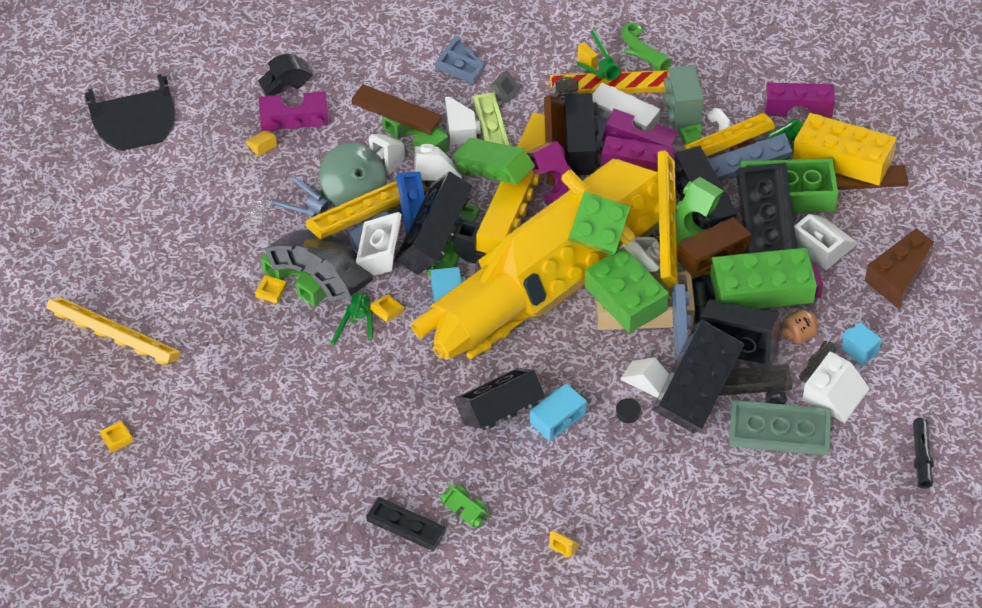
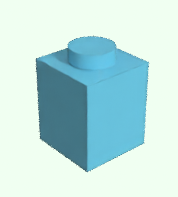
[841,323,882,366]

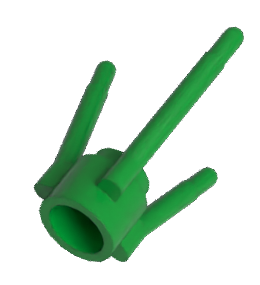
[577,30,621,81]
[762,119,803,160]
[331,293,373,345]

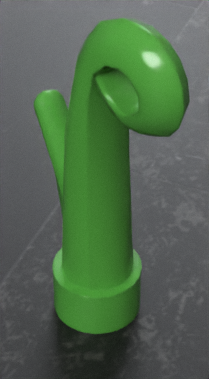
[621,23,672,71]

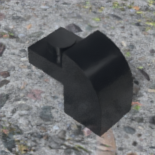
[258,54,313,96]
[452,219,487,264]

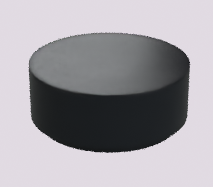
[616,398,641,423]

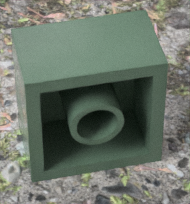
[662,65,704,131]

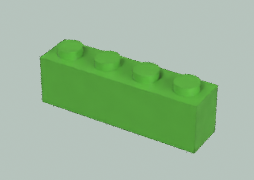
[452,138,535,185]

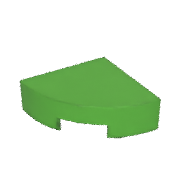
[679,123,702,145]

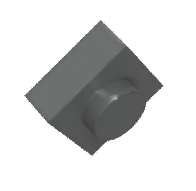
[490,71,520,103]

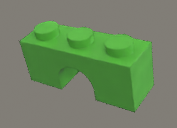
[382,116,448,153]
[676,177,724,247]
[261,253,327,307]

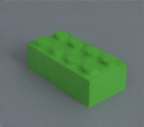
[740,158,838,213]
[710,248,817,309]

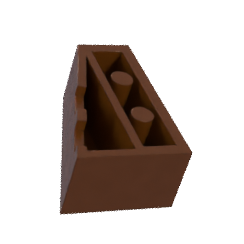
[677,217,752,277]
[865,228,934,309]

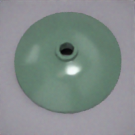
[319,143,386,206]

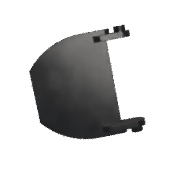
[84,74,175,151]

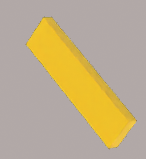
[683,113,775,156]

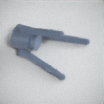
[272,176,330,217]

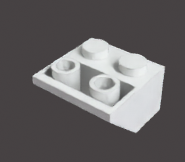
[794,214,857,271]

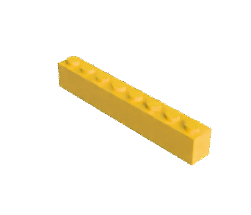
[476,112,546,253]

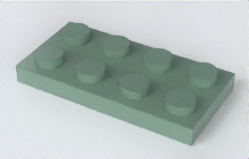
[729,400,831,456]

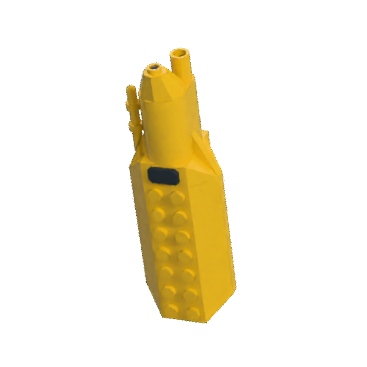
[410,159,659,360]

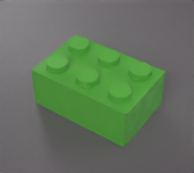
[585,247,669,334]

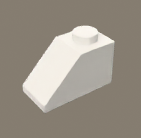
[445,97,481,145]
[369,134,405,175]
[414,144,462,181]

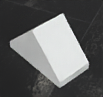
[621,357,669,398]

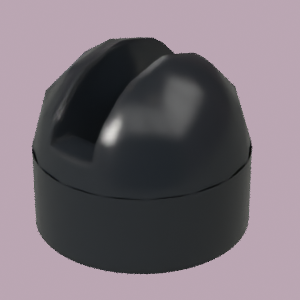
[765,388,786,405]

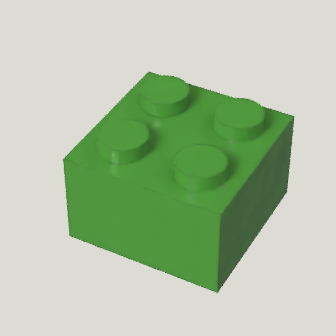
[568,191,631,256]

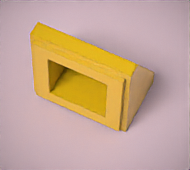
[246,131,277,156]
[549,531,580,558]

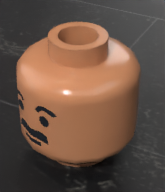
[781,309,819,345]

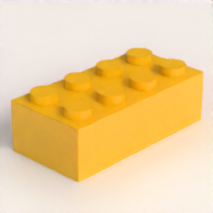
[792,113,897,186]

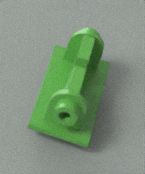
[440,482,492,528]

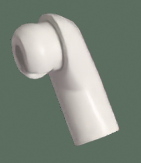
[707,108,730,131]

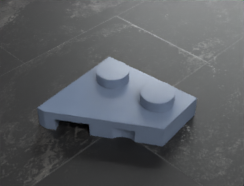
[435,36,484,84]

